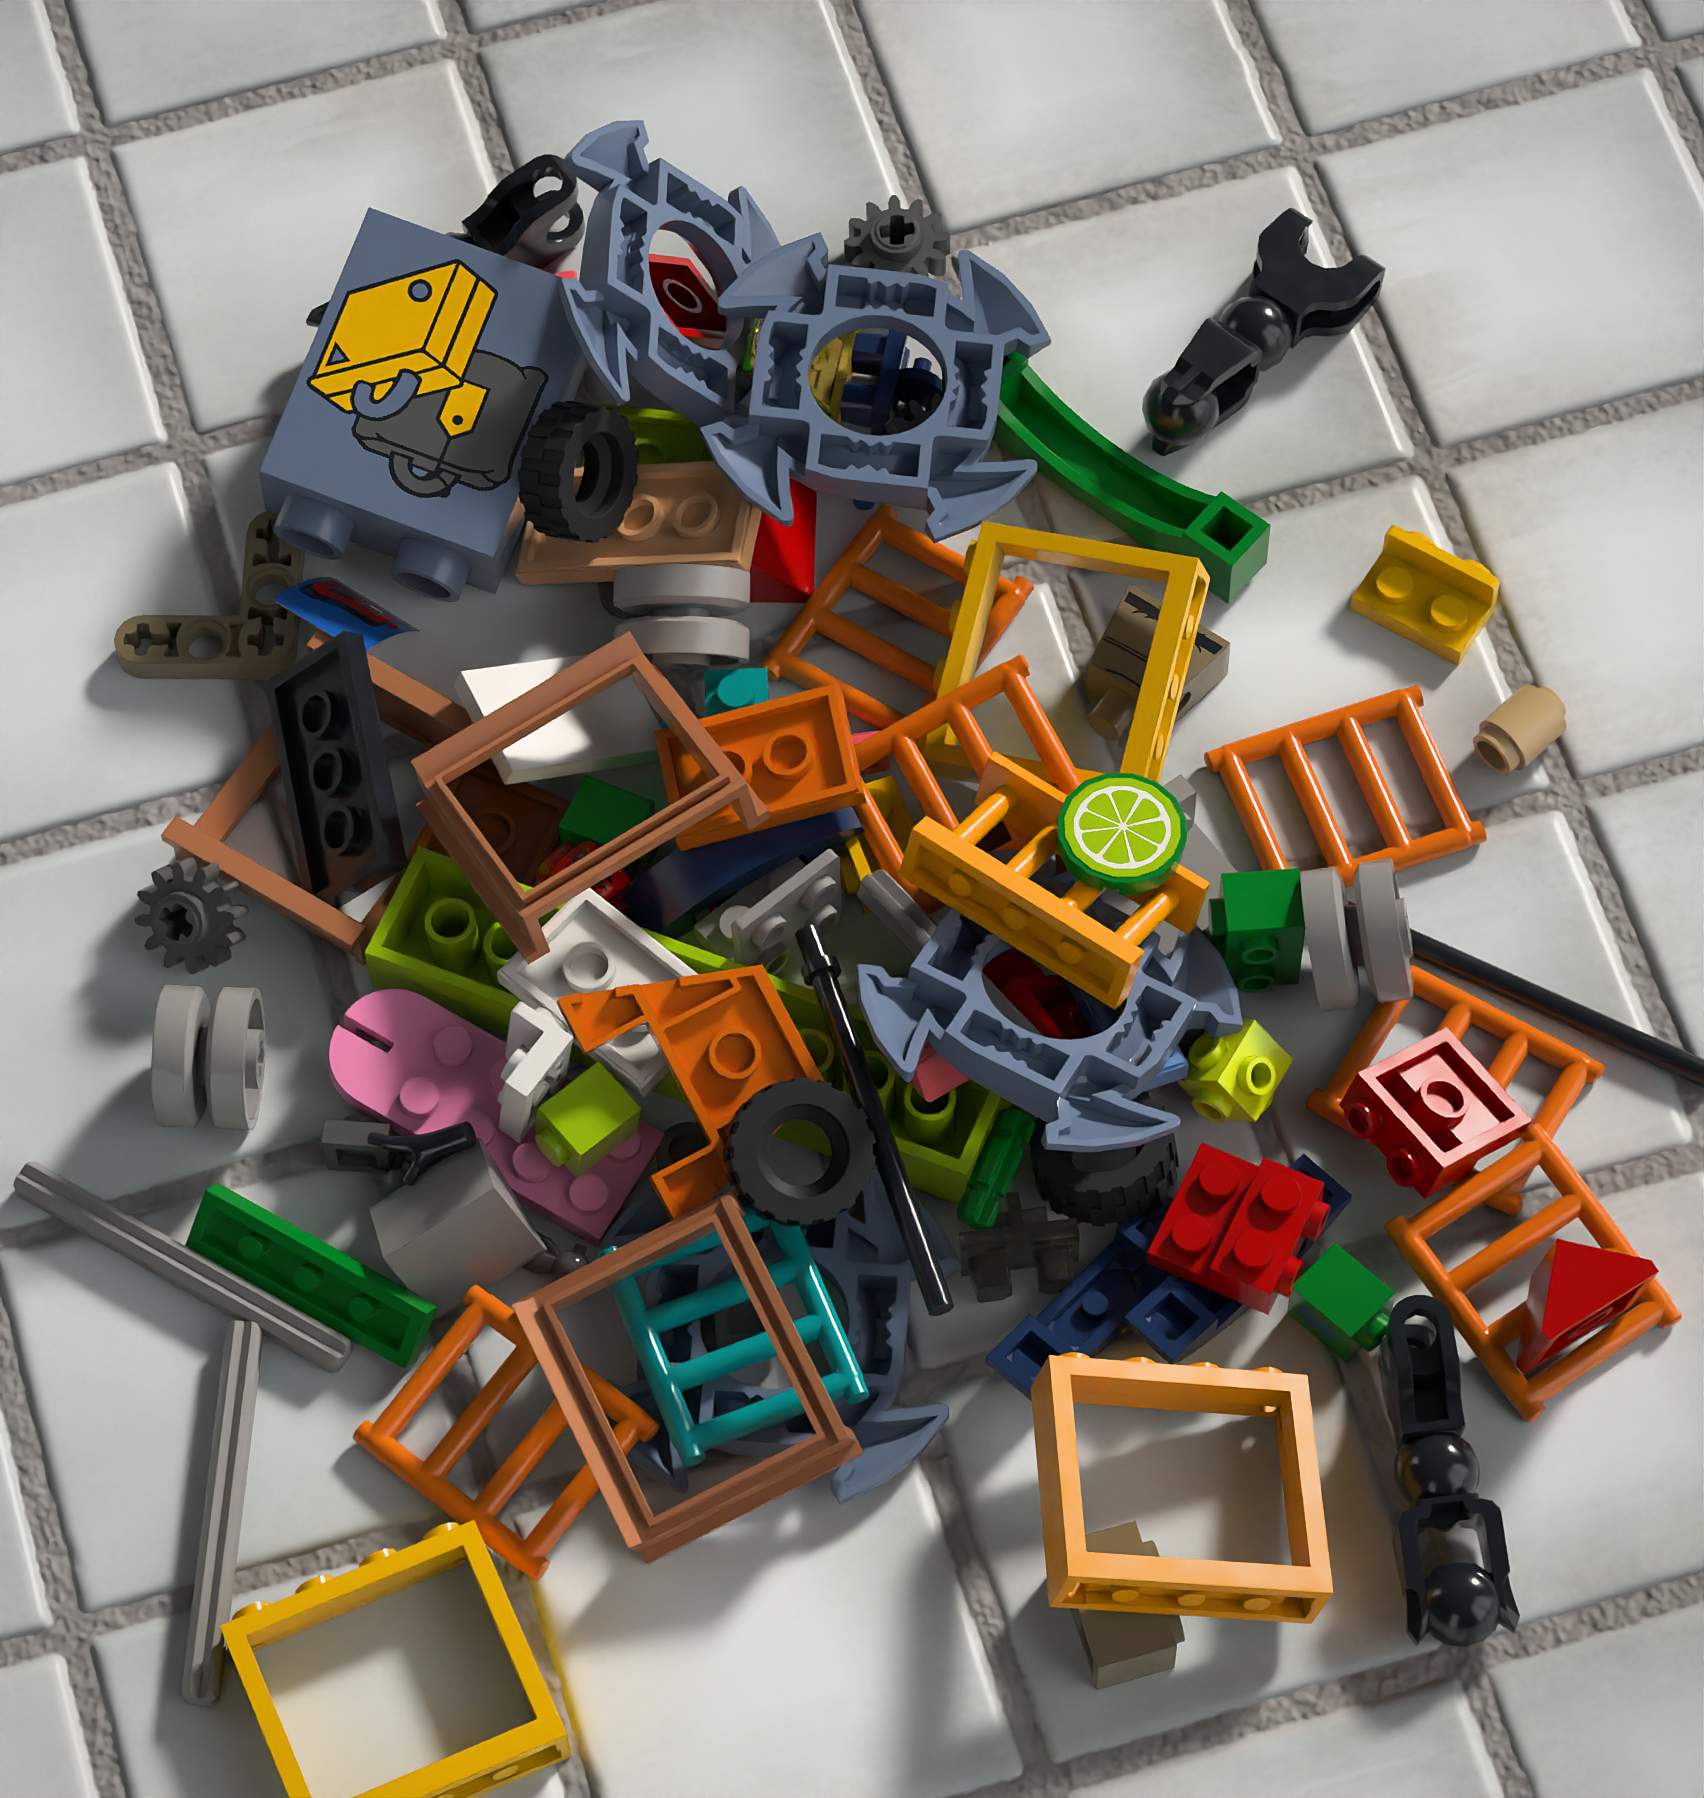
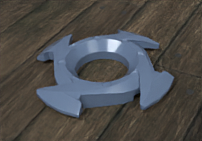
[555,120,781,458]
[700,232,1051,543]
[856,850,1243,1153]
[603,1168,962,1505]

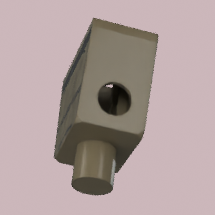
[1087,584,1230,741]

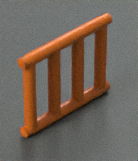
[760,504,1034,747]
[852,655,1083,915]
[1204,685,1487,888]
[1305,965,1605,1217]
[1384,1123,1682,1423]
[353,1285,660,1581]

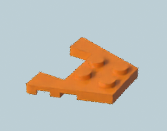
[556,964,824,1221]

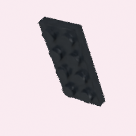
[264,631,408,909]

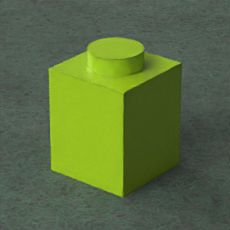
[535,1061,641,1178]

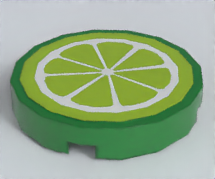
[1056,773,1187,895]

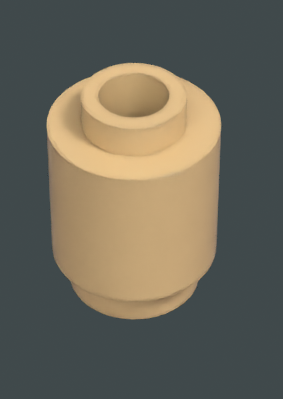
[1473,684,1567,775]

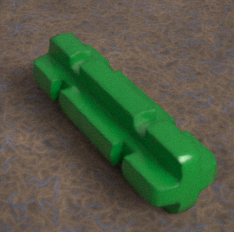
[956,1106,1035,1231]

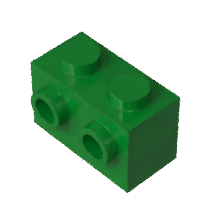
[1205,868,1306,993]

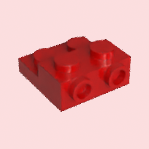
[1339,1027,1532,1199]
[1147,1142,1331,1315]

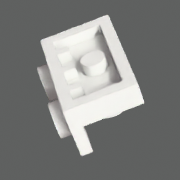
[497,1001,573,1143]

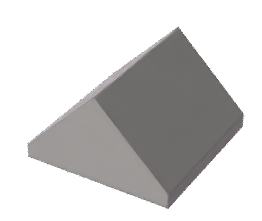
[369,1138,547,1320]

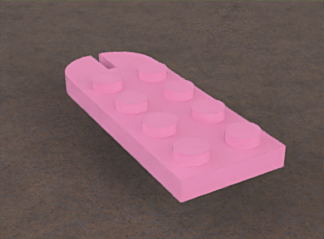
[328,989,665,1248]

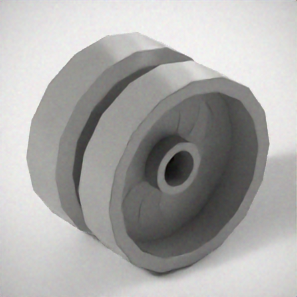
[613,564,750,670]
[1300,858,1413,1012]
[151,985,266,1130]

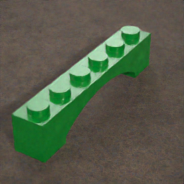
[942,351,1271,604]

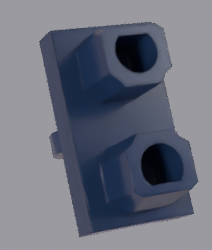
[840,330,943,436]

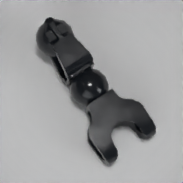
[306,154,585,328]
[1142,208,1386,456]
[1378,1295,1520,1647]

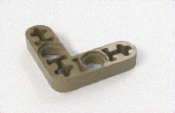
[114,511,305,680]

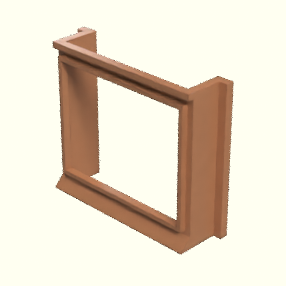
[161,629,497,966]
[411,630,771,965]
[512,1190,864,1564]

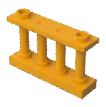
[898,751,1210,1010]

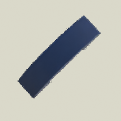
[615,806,865,940]
[1123,1153,1352,1365]
[985,1195,1174,1401]

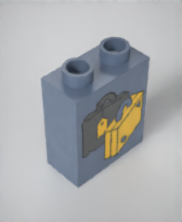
[259,207,589,602]

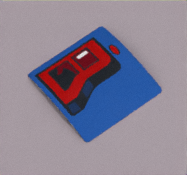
[273,577,420,651]

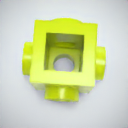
[1176,1019,1293,1123]

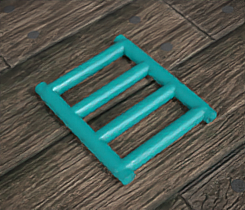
[598,1206,869,1467]

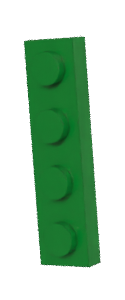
[185,1183,438,1369]

